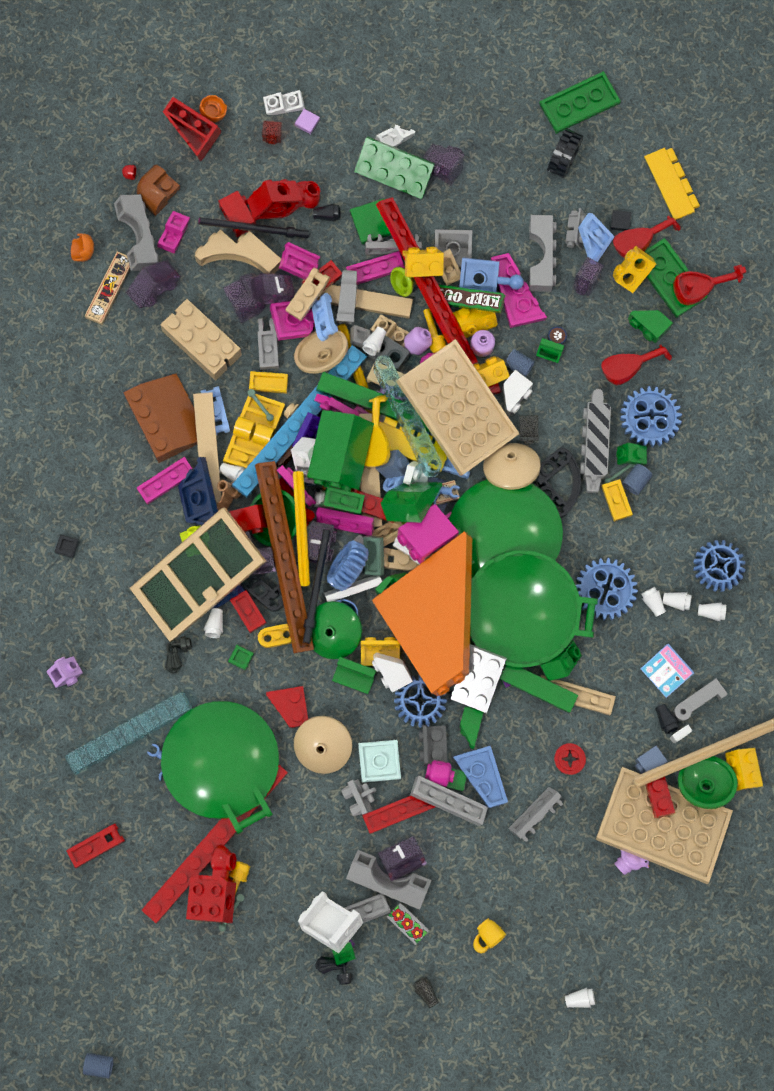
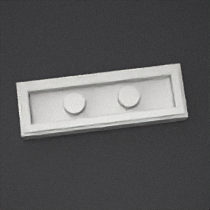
[324,575,382,602]

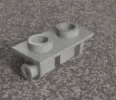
[565,208,586,250]

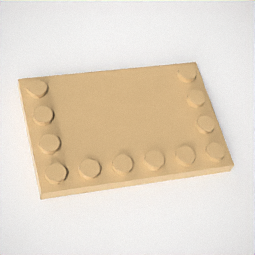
[396,339,519,476]
[595,767,733,884]

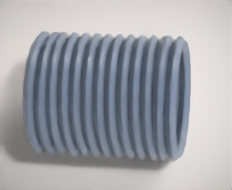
[505,349,535,377]
[622,464,652,495]
[83,1053,113,1079]

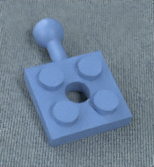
[459,257,524,292]

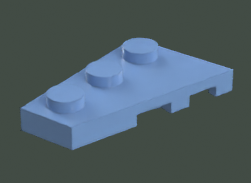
[453,746,508,808]

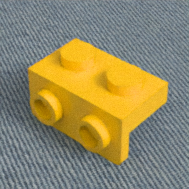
[403,247,444,277]
[453,308,498,338]
[473,356,510,387]
[361,637,400,667]
[725,748,763,791]

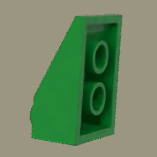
[381,482,443,523]

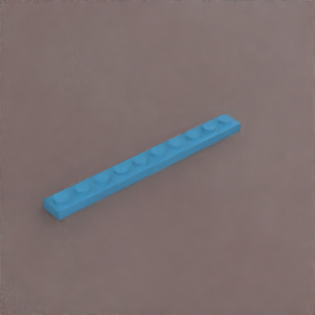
[232,345,367,498]

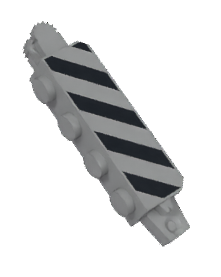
[580,389,611,493]

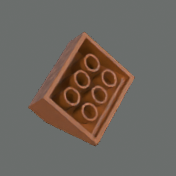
[123,374,197,463]

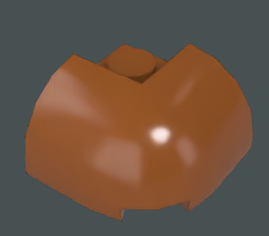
[136,165,180,216]

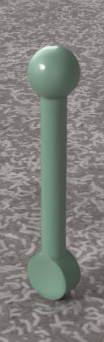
[248,389,274,421]
[604,464,635,484]
[219,894,244,931]

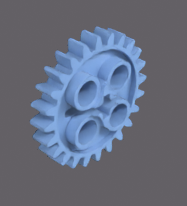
[620,386,682,448]
[576,558,638,621]

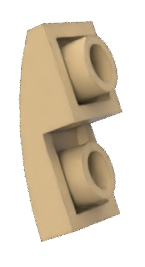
[371,315,409,348]

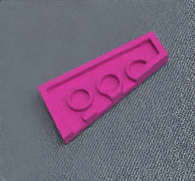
[490,253,547,328]

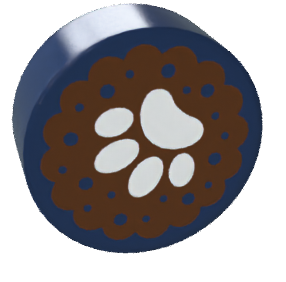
[548,327,567,345]

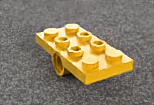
[223,394,285,469]

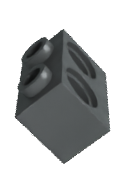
[366,335,410,372]

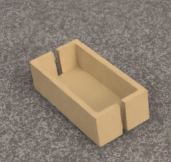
[160,299,242,381]

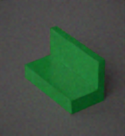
[320,486,365,515]
[332,657,376,694]

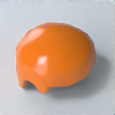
[199,95,227,123]
[71,233,94,262]

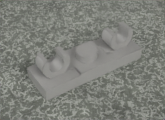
[365,234,422,255]
[508,787,563,841]

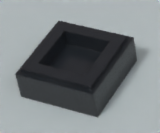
[610,210,631,231]
[55,534,79,558]

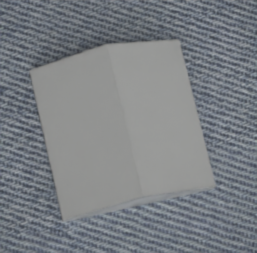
[434,229,472,268]

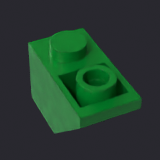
[628,310,673,344]
[540,640,582,681]

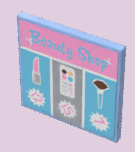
[640,644,694,698]

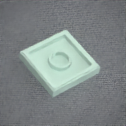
[358,740,401,783]

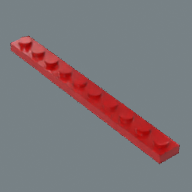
[376,197,478,364]
[141,765,288,924]

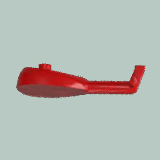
[613,216,681,258]
[673,265,746,305]
[601,344,672,385]

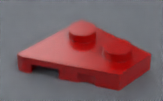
[266,686,308,728]

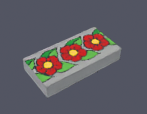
[387,903,429,945]

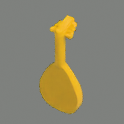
[364,395,390,467]

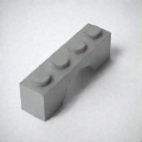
[114,195,158,271]
[529,215,556,292]
[346,850,431,909]

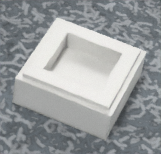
[670,725,692,743]

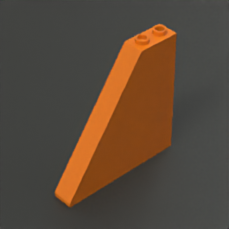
[372,531,472,696]

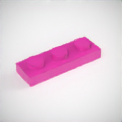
[346,251,405,285]
[137,457,192,505]
[316,507,374,536]

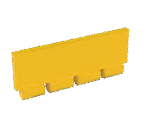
[644,148,700,220]
[379,416,447,472]

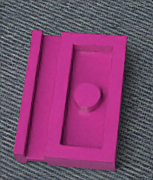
[279,242,320,280]
[314,394,360,416]

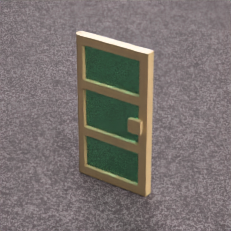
[130,507,266,642]

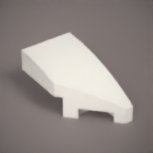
[375,125,415,147]

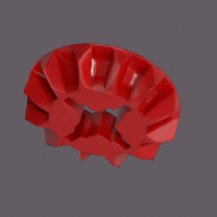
[554,743,586,775]

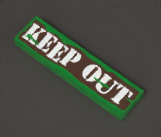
[439,285,505,313]

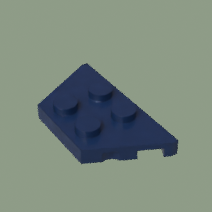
[178,457,222,528]

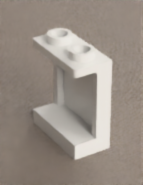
[298,891,363,953]

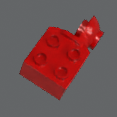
[247,179,320,219]
[186,844,237,924]

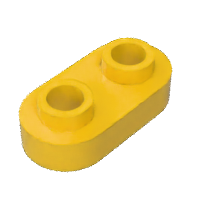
[258,624,291,648]

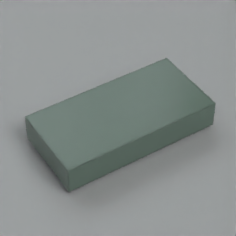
[363,535,384,576]

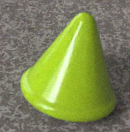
[390,267,417,297]

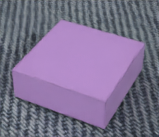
[295,109,320,134]

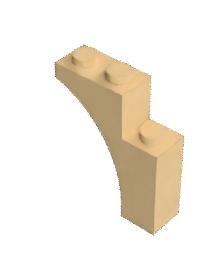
[195,230,281,278]

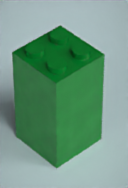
[307,410,374,492]

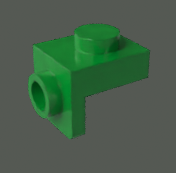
[616,443,647,466]

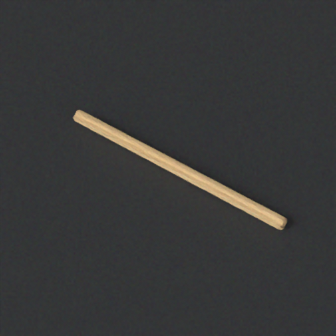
[633,718,774,787]

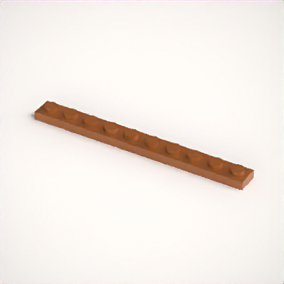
[255,461,314,654]

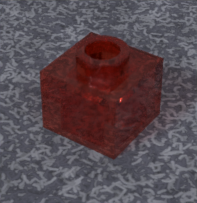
[262,121,282,144]

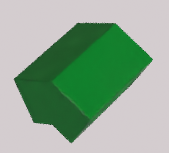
[536,338,564,363]

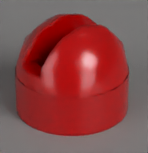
[122,165,136,180]

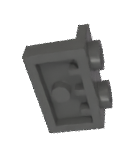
[419,725,447,766]

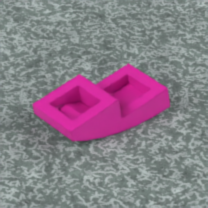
[158,211,190,254]

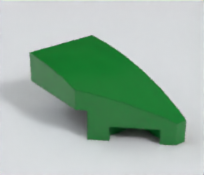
[375,573,408,595]
[460,706,483,749]

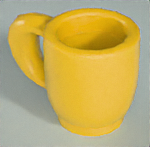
[473,918,506,954]

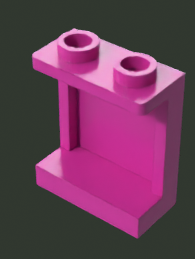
[397,504,459,564]

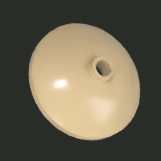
[294,330,348,374]
[483,443,541,490]
[294,716,352,774]

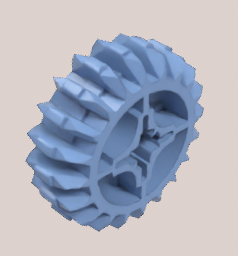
[327,540,369,591]
[693,540,745,592]
[394,675,447,728]

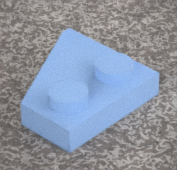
[578,213,614,265]

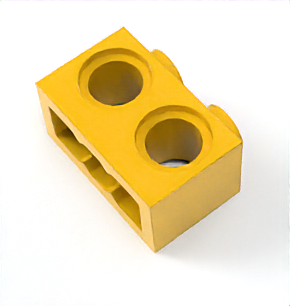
[613,246,656,293]

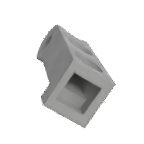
[336,270,357,325]
[673,678,728,722]

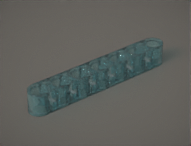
[373,355,442,478]
[65,692,193,775]

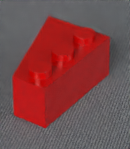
[163,97,221,161]

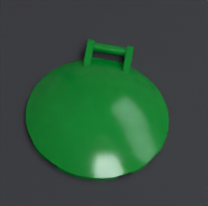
[437,480,563,578]
[470,550,598,667]
[161,701,279,834]

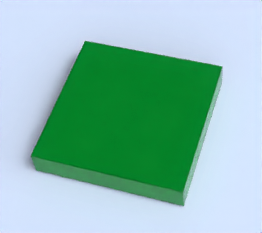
[350,198,391,244]

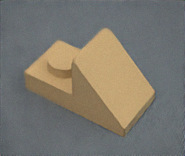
[442,249,461,286]

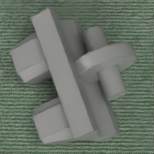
[341,779,376,816]

